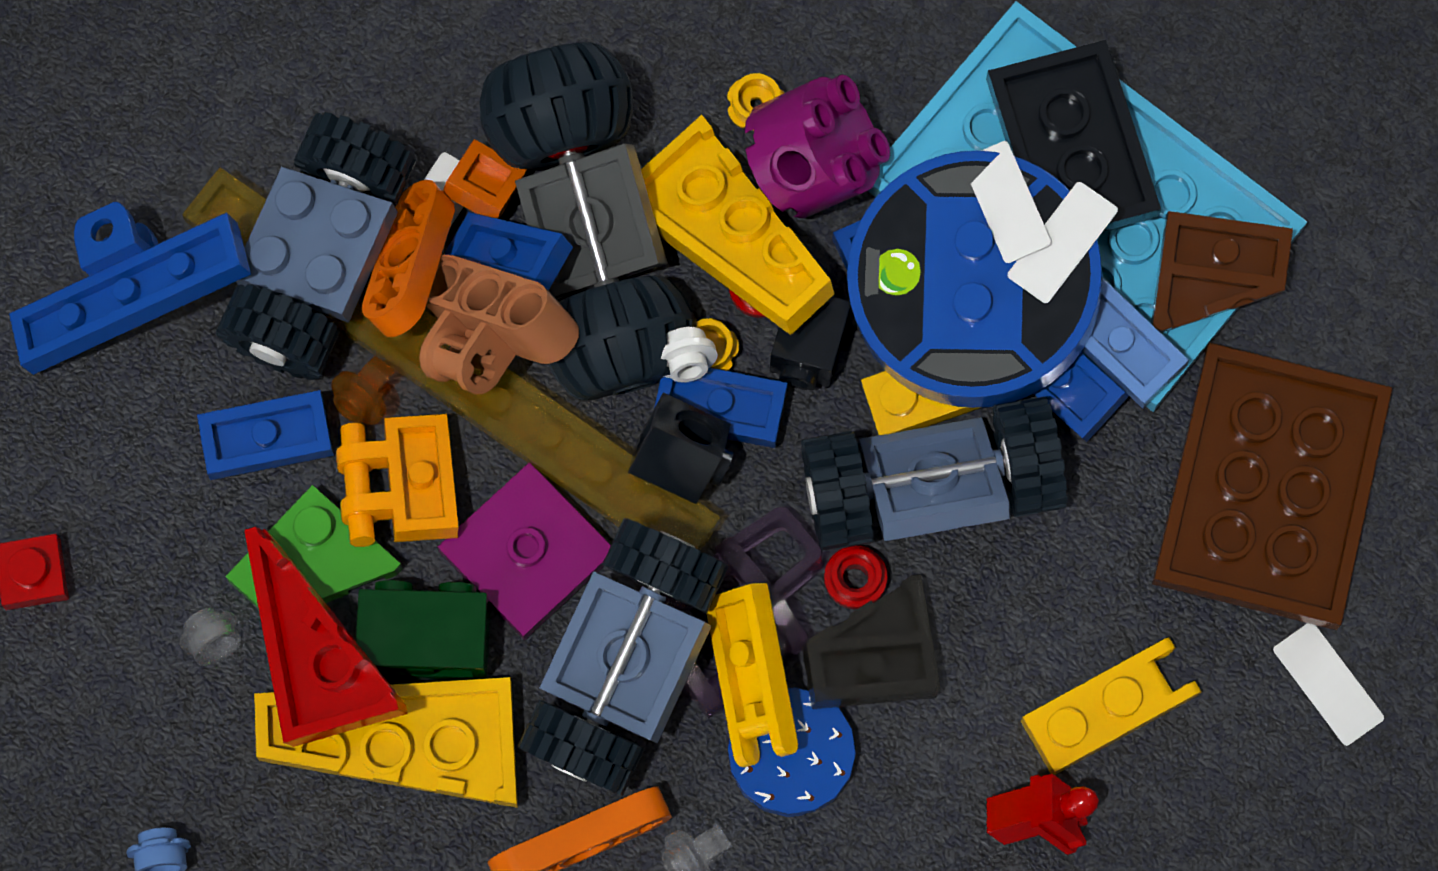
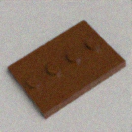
[1152,343,1392,630]

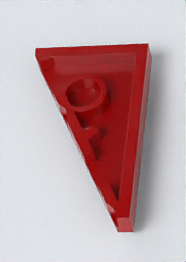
[244,526,408,747]

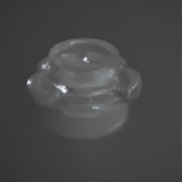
[179,608,241,666]

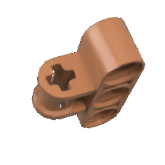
[419,254,579,394]

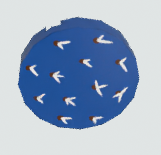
[728,687,856,817]

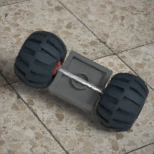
[479,42,697,401]

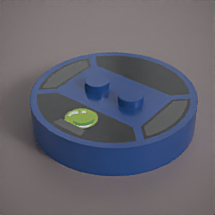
[847,150,1102,408]

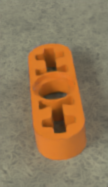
[362,180,455,337]
[487,787,672,871]

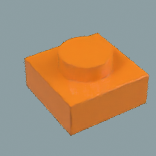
[443,139,527,219]

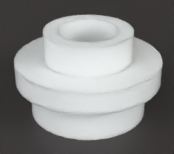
[661,327,718,382]

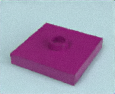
[437,462,611,640]

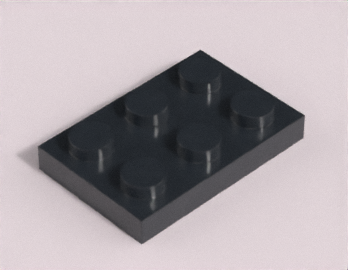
[986,40,1161,231]

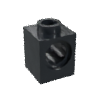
[770,297,851,390]
[628,392,733,504]

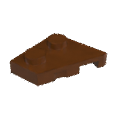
[1151,211,1293,333]

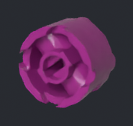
[745,74,890,219]

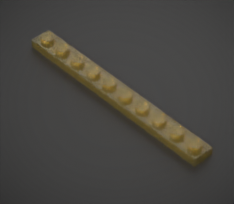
[182,167,721,550]

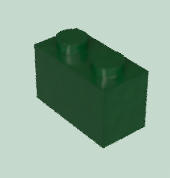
[356,580,491,680]

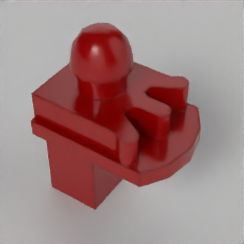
[987,773,1099,855]

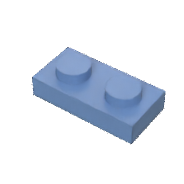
[1082,277,1189,409]

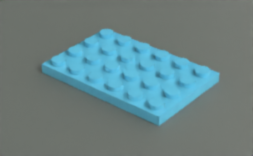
[867,1,1307,412]

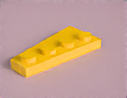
[641,114,835,335]
[254,677,518,808]

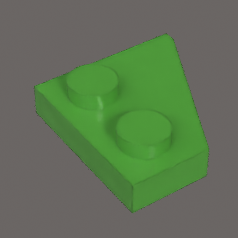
[225,485,403,609]

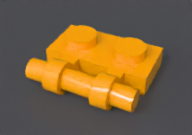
[336,414,459,547]

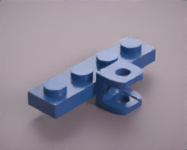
[9,202,251,375]

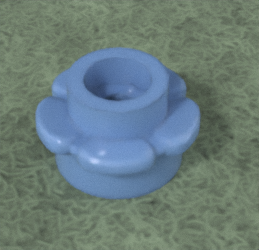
[126,828,191,871]

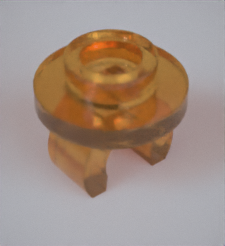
[331,356,395,425]

